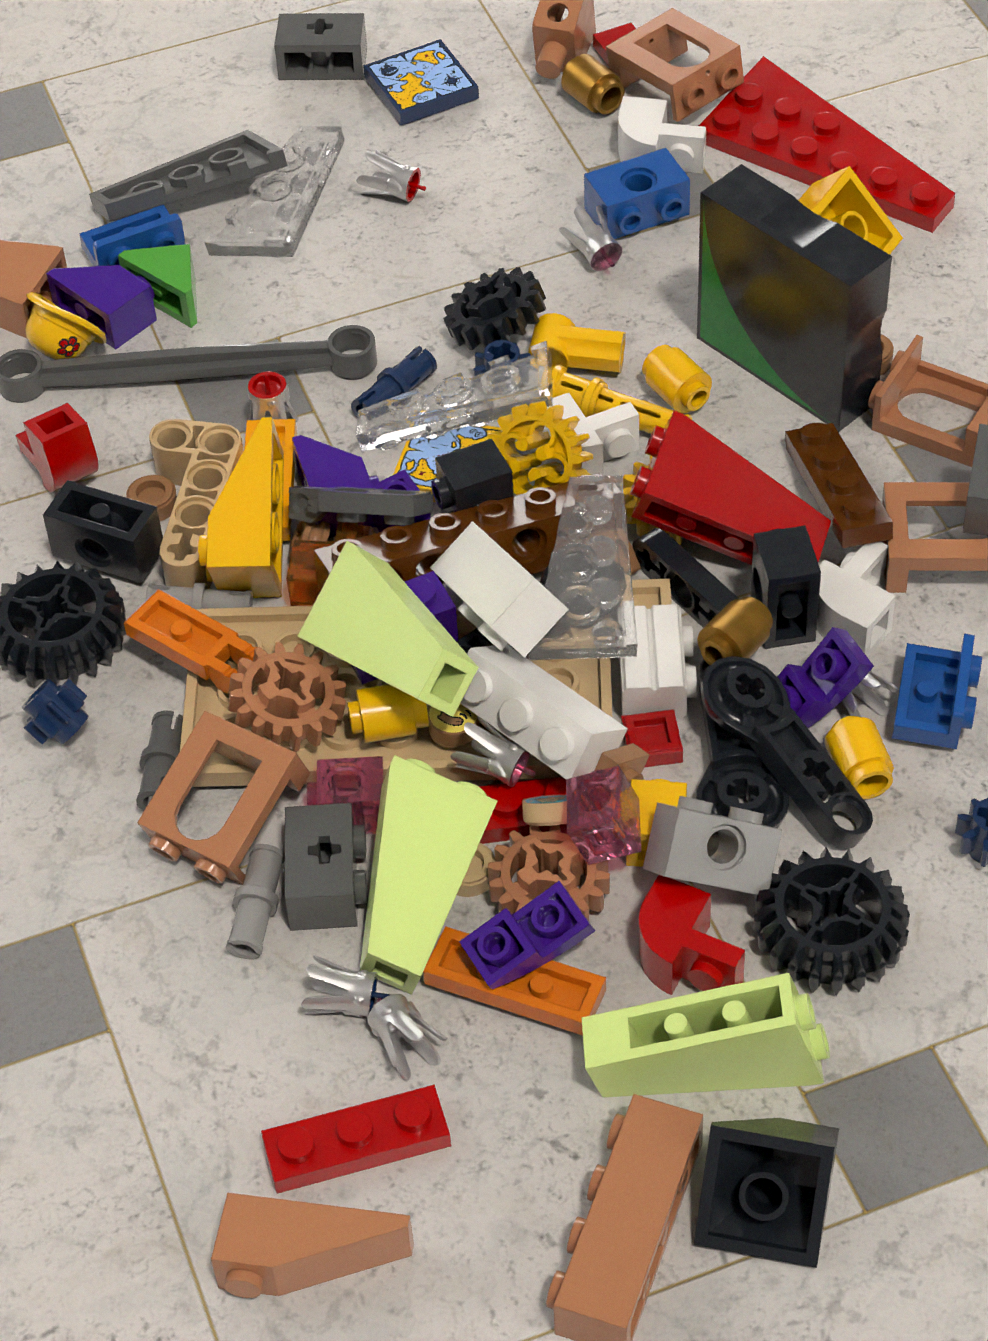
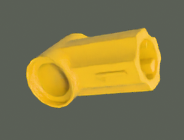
[528,313,626,377]

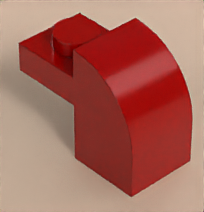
[15,403,99,492]
[639,874,745,995]

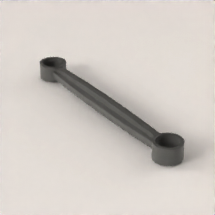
[0,325,377,403]

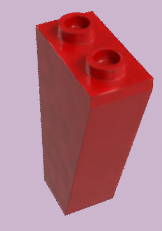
[630,410,831,565]

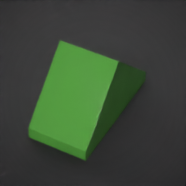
[118,244,197,328]

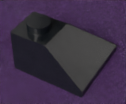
[694,1118,839,1268]

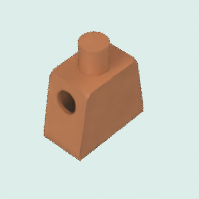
[532,0,596,79]
[0,240,67,338]

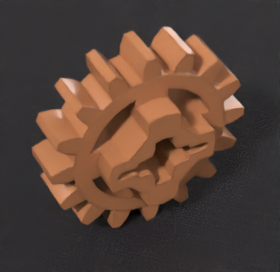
[228,642,346,752]
[488,825,610,921]

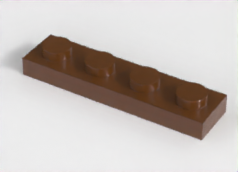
[785,423,893,548]

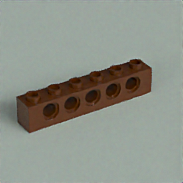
[314,473,622,595]

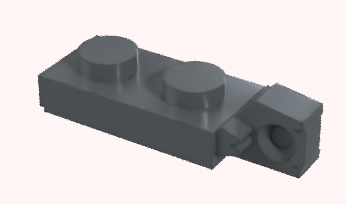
[288,486,433,525]

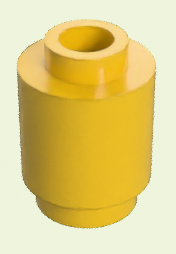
[642,345,712,413]
[347,684,429,743]
[824,716,894,799]

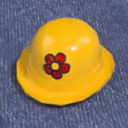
[25,292,107,360]

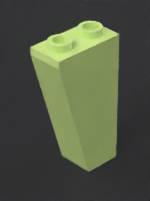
[298,541,479,717]
[360,755,497,995]
[582,973,830,1098]

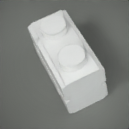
[617,604,697,720]

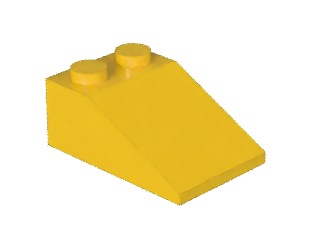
[198,417,284,598]

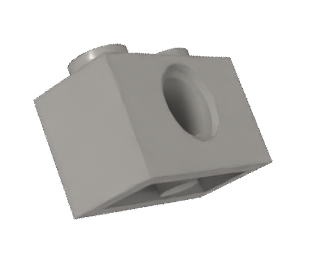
[643,796,782,895]

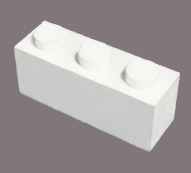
[430,521,569,658]
[461,645,628,782]

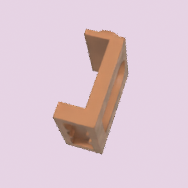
[606,8,744,122]
[868,335,988,467]
[882,482,988,593]
[137,711,310,885]

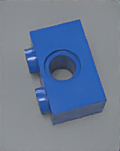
[584,148,690,239]

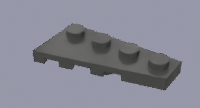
[89,129,288,221]

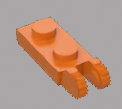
[124,589,257,694]

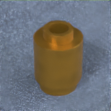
[561,54,625,114]
[697,597,773,665]

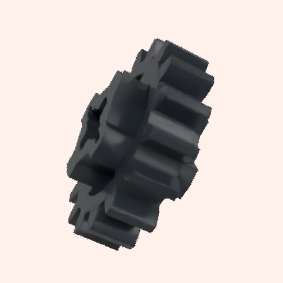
[443,267,546,350]

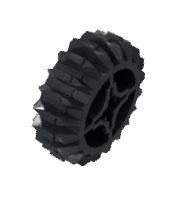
[0,560,126,688]
[753,847,910,996]

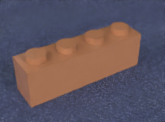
[546,1094,703,1341]

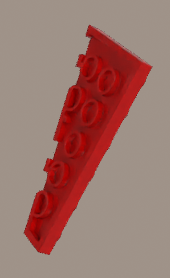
[698,56,955,233]

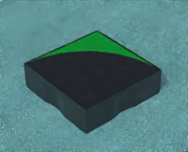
[697,164,892,432]

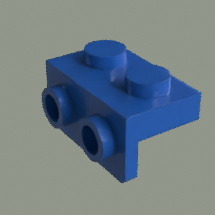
[79,204,185,266]
[892,633,982,749]

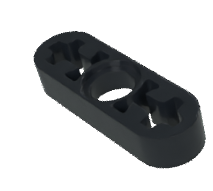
[632,528,738,628]

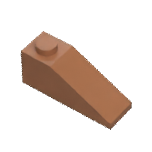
[211,1192,414,1298]

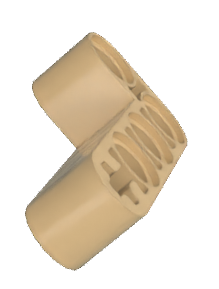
[149,419,243,589]

